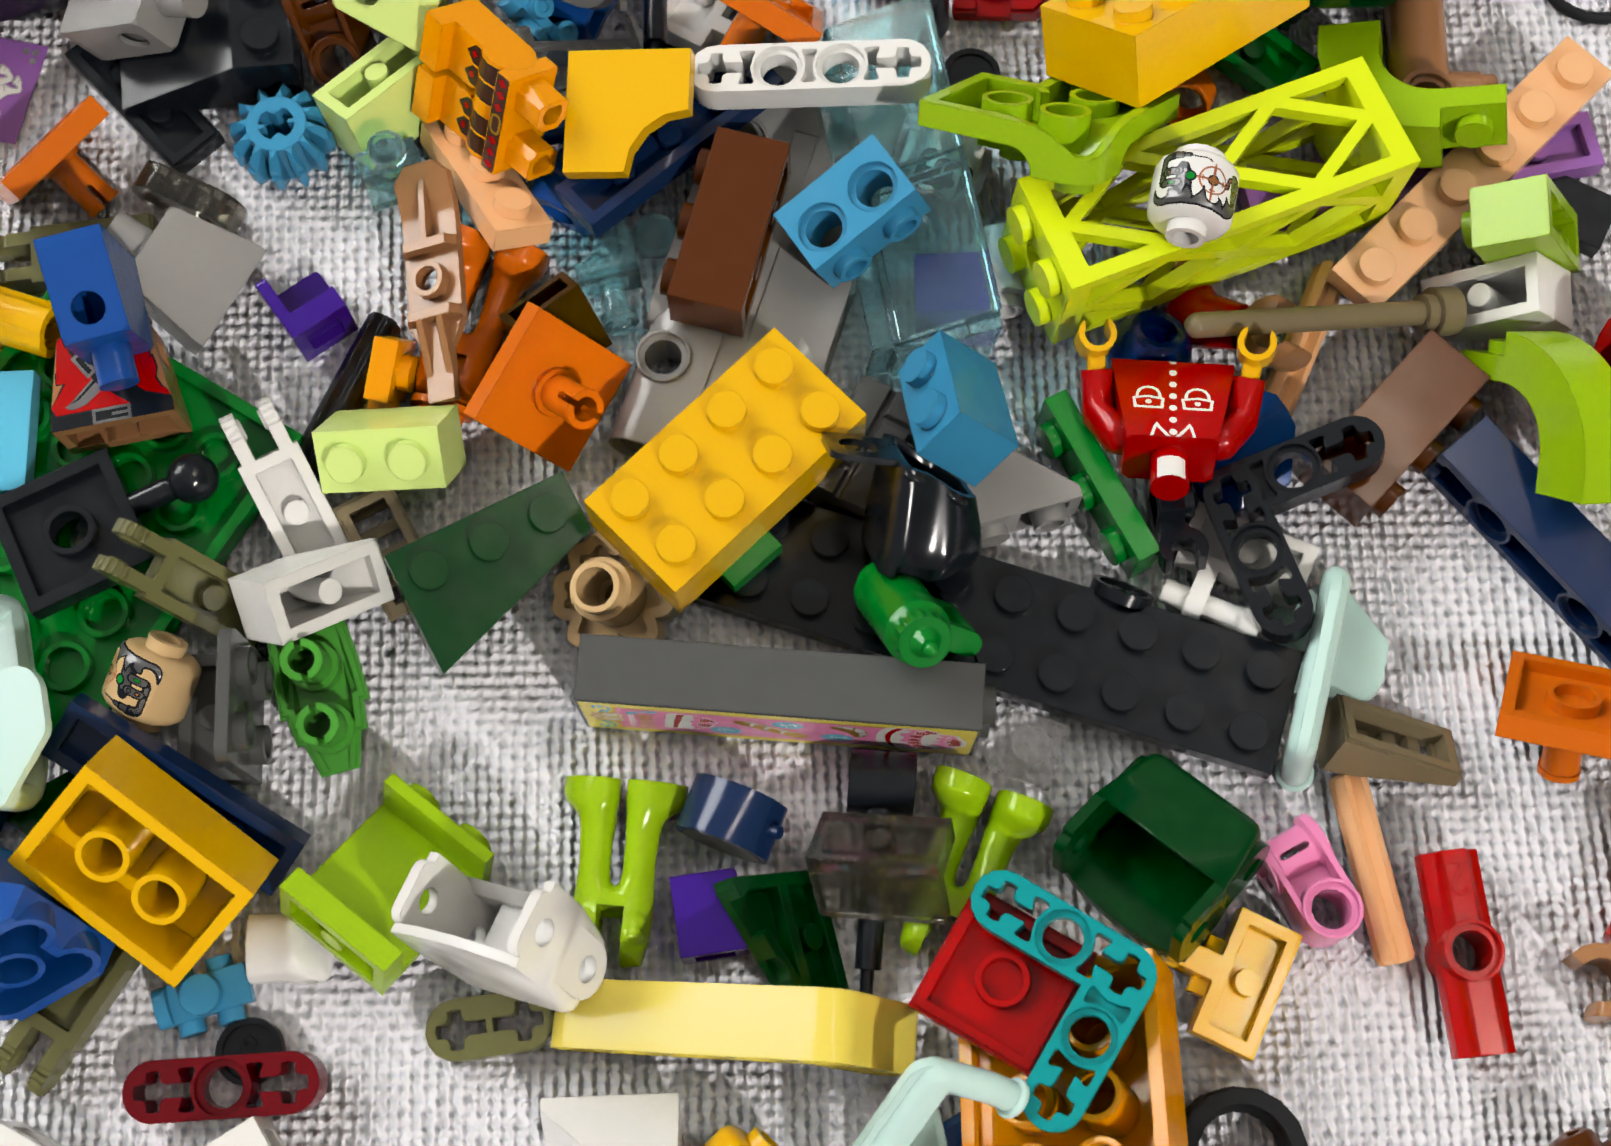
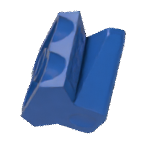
[0,847,115,1021]

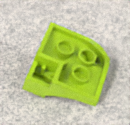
[918,72,1180,195]

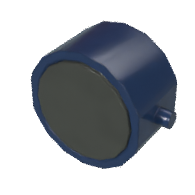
[675,773,788,864]

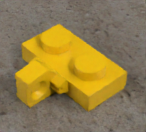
[1159,907,1303,1061]

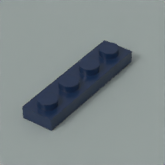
[554,43,784,239]
[41,692,311,896]

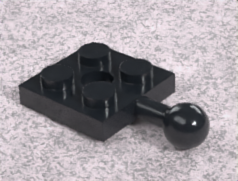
[0,447,220,620]

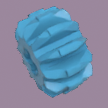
[229,83,336,192]

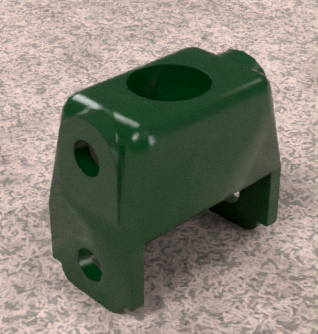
[1052,754,1270,964]

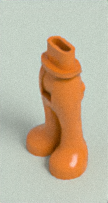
[409,224,550,427]

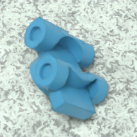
[496,0,579,61]
[151,954,257,1040]

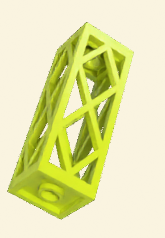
[998,56,1421,344]

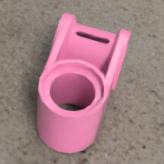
[1255,813,1364,948]

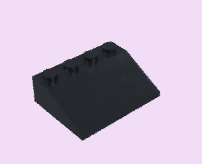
[120,0,305,115]

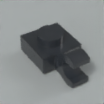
[1146,479,1209,574]

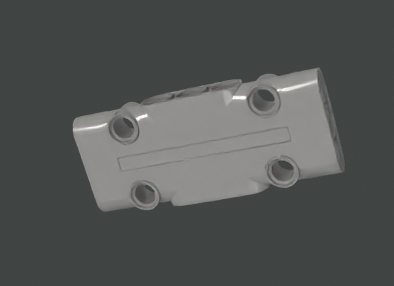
[608,66,908,457]

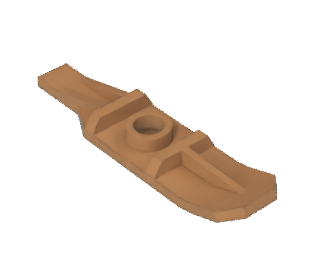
[394,159,468,405]

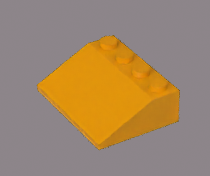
[958,948,1188,1146]

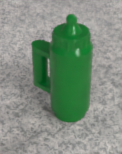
[854,562,982,668]

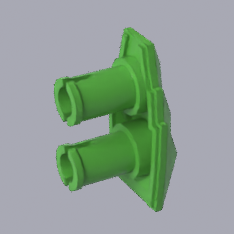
[267,620,371,778]

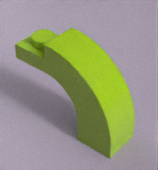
[1317,20,1508,168]
[1461,331,1611,505]

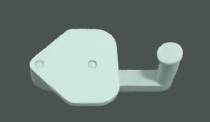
[1267,566,1389,792]
[0,594,52,812]
[852,1056,1030,1146]

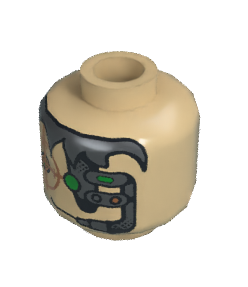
[102,630,202,733]

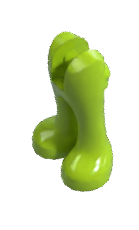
[900,765,1054,957]
[564,775,689,968]

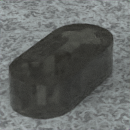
[131,160,248,234]

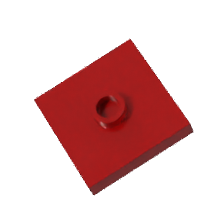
[908,892,1097,1077]

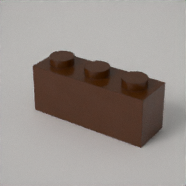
[660,126,791,337]
[1297,329,1490,527]

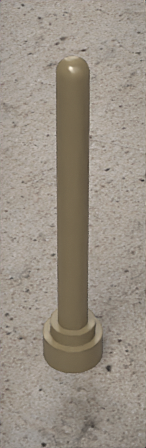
[1184,286,1467,338]

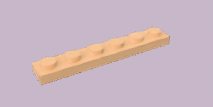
[1325,36,1611,304]

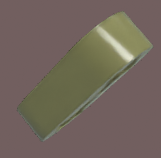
[425,993,554,1063]

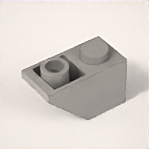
[963,450,1083,549]

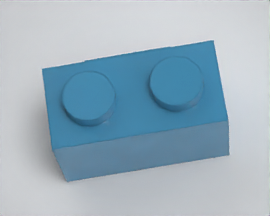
[898,330,1019,487]

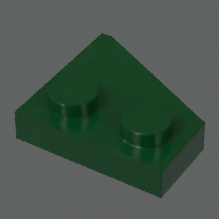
[713,869,849,990]

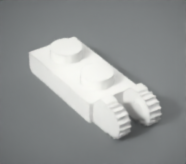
[218,396,349,557]

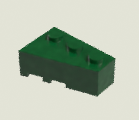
[384,471,591,677]

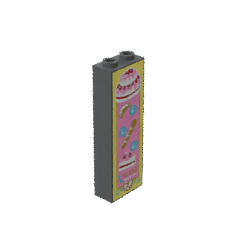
[573,633,997,756]

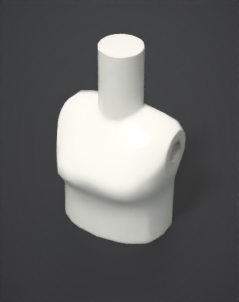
[245,912,336,985]

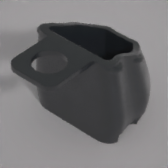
[821,432,982,581]

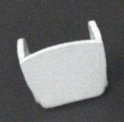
[390,851,607,1013]

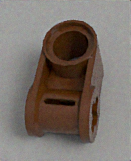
[281,0,377,86]

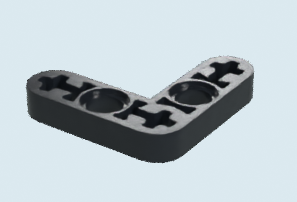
[1203,415,1385,644]

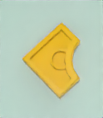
[562,48,695,179]

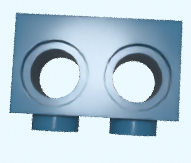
[773,133,932,289]

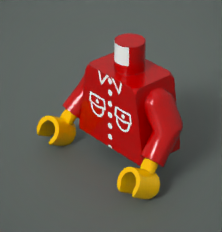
[1074,319,1277,501]

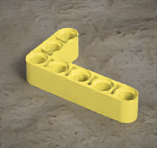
[550,979,918,1076]

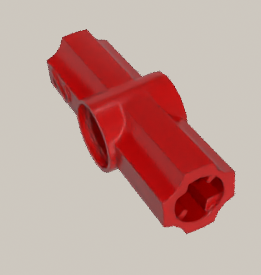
[1414,848,1516,1060]

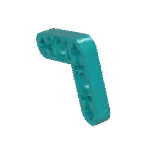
[971,870,1157,1133]

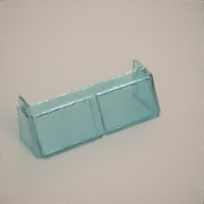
[820,0,1003,380]

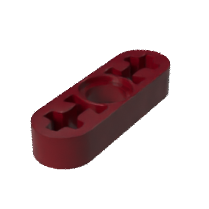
[122,1051,328,1124]

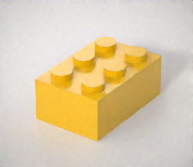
[7,735,279,988]

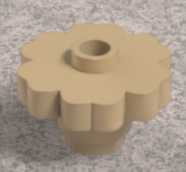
[552,532,680,647]

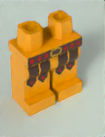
[411,0,569,181]

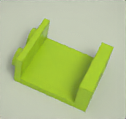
[279,773,495,995]

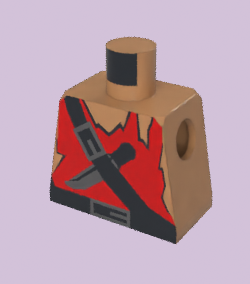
[50,323,193,455]

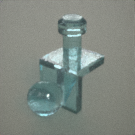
[354,130,435,212]
[575,213,676,336]

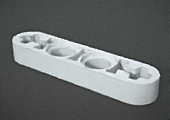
[694,39,933,110]

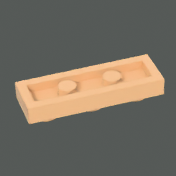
[420,120,553,251]

